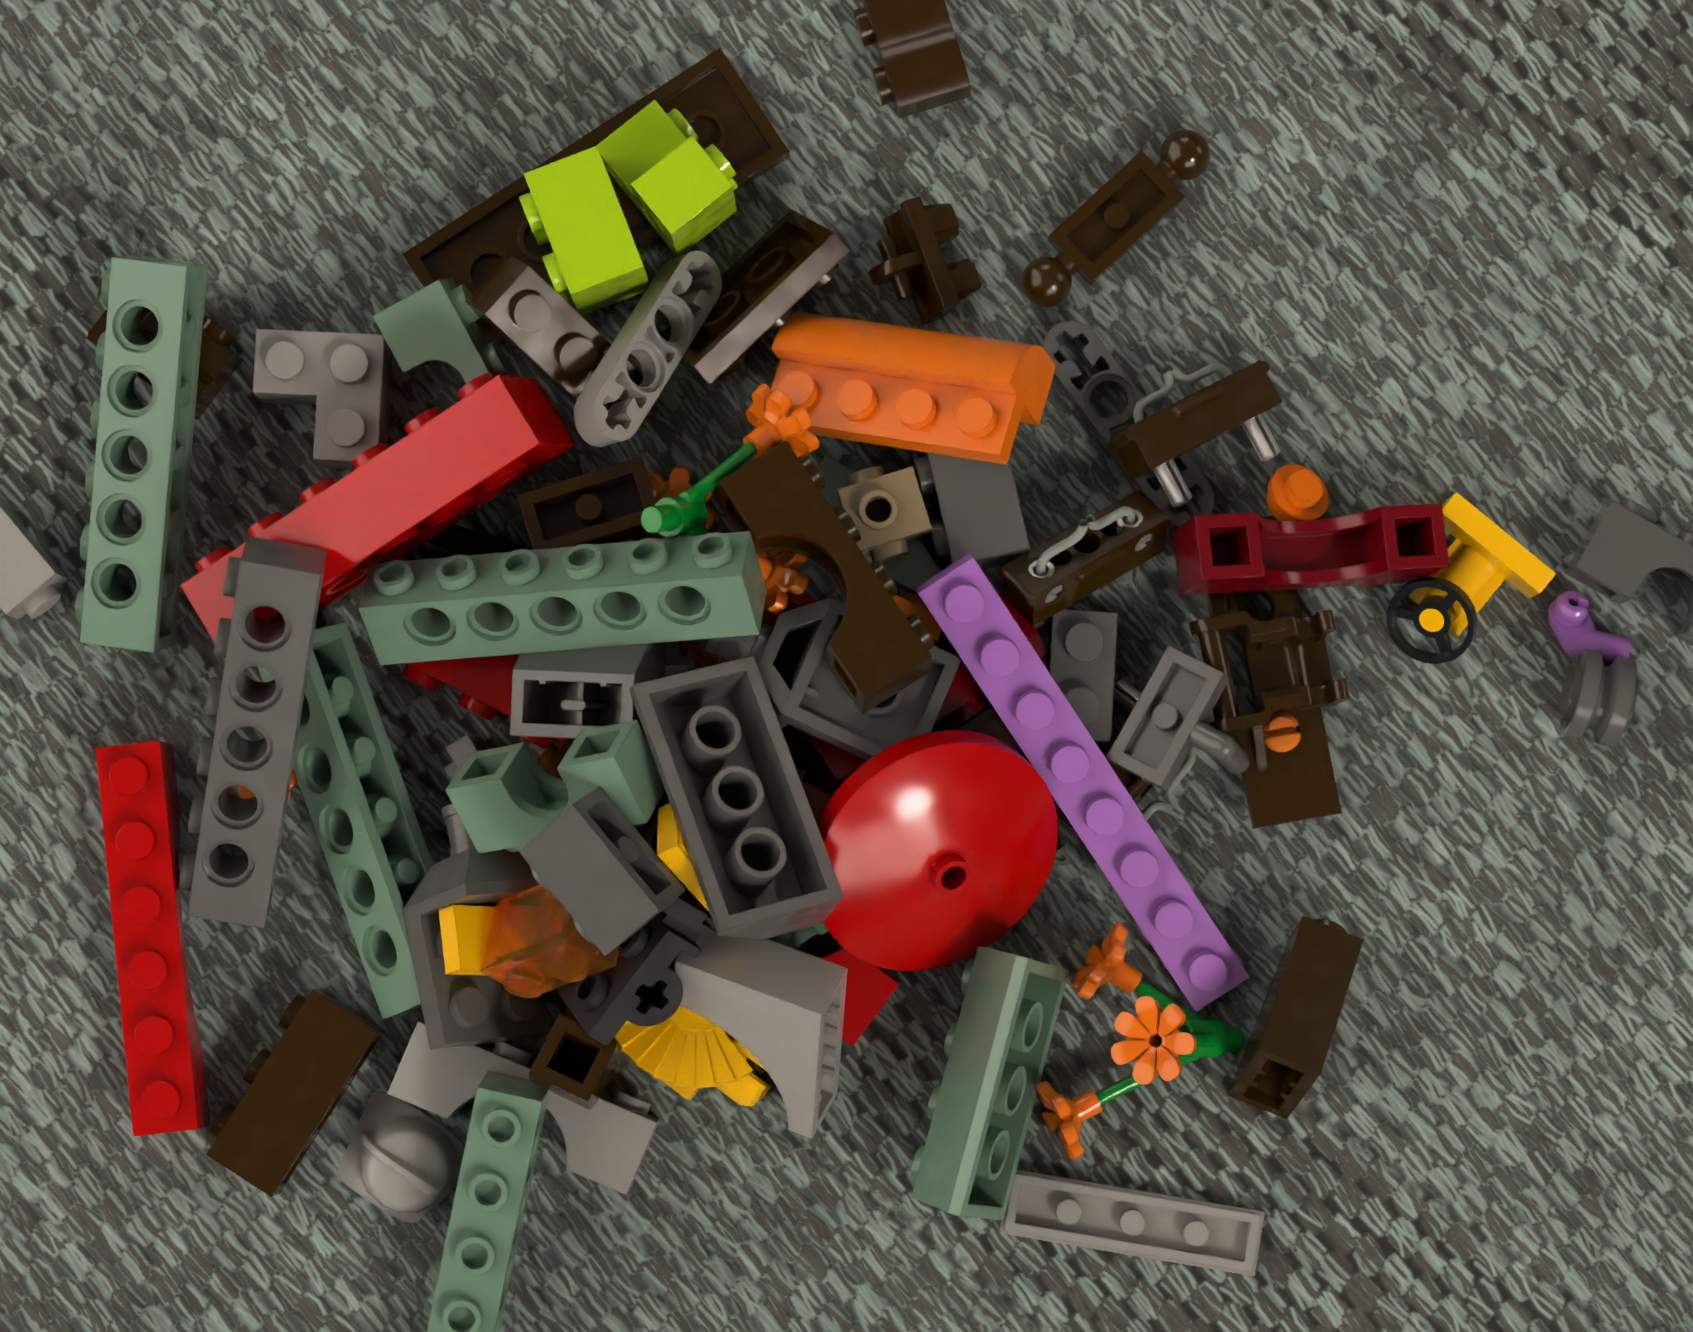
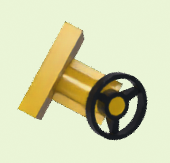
[1387,492,1556,664]

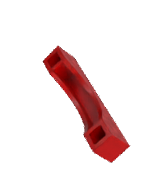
[95,741,211,1136]

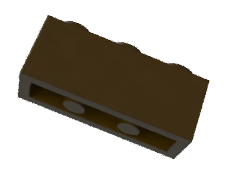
[206,989,385,1197]

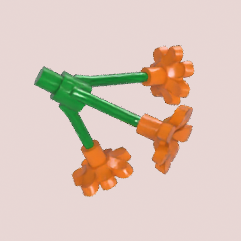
[641,383,819,620]
[1034,921,1245,1161]

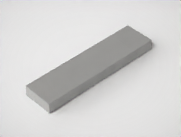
[999,1169,1265,1276]

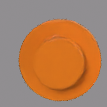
[1266,464,1329,521]

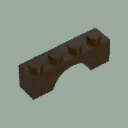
[719,441,934,714]

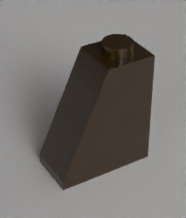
[1227,916,1364,1119]

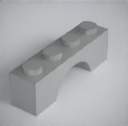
[387,1020,660,1195]

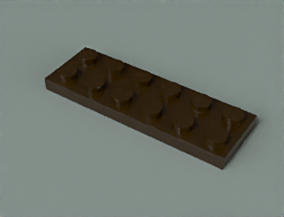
[402,48,790,346]

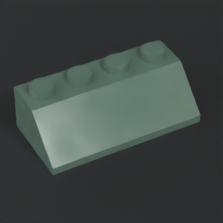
[911,946,1069,1221]

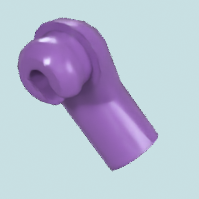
[1548,590,1631,665]

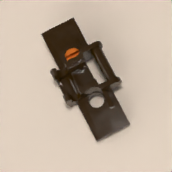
[1189,516,1350,829]

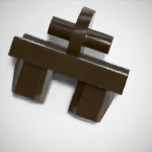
[868,196,981,325]

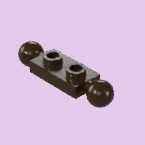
[1021,129,1210,307]

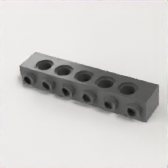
[179,536,328,929]

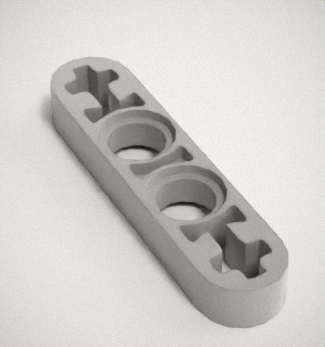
[574,250,722,448]

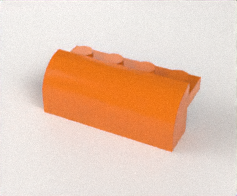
[771,312,1056,465]

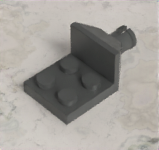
[702,597,961,761]
[402,804,554,1050]

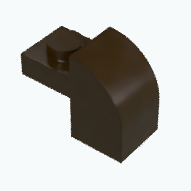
[529,1008,622,1110]

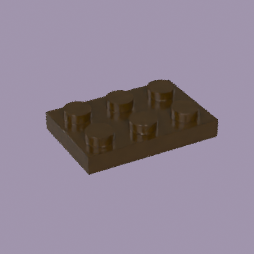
[660,209,850,384]

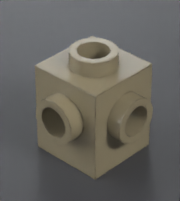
[832,465,932,563]

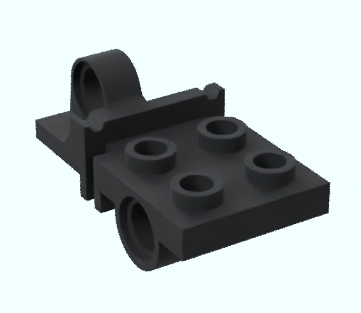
[545,798,716,1046]

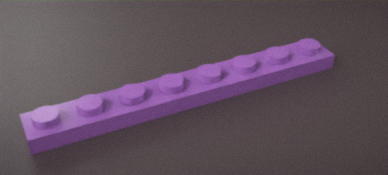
[915,552,1250,1012]

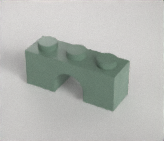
[373,278,512,384]
[445,720,666,854]

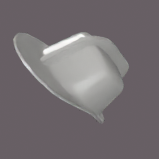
[336,1092,464,1223]

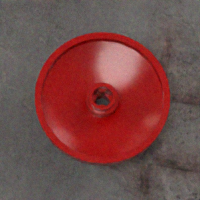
[817,730,1058,971]

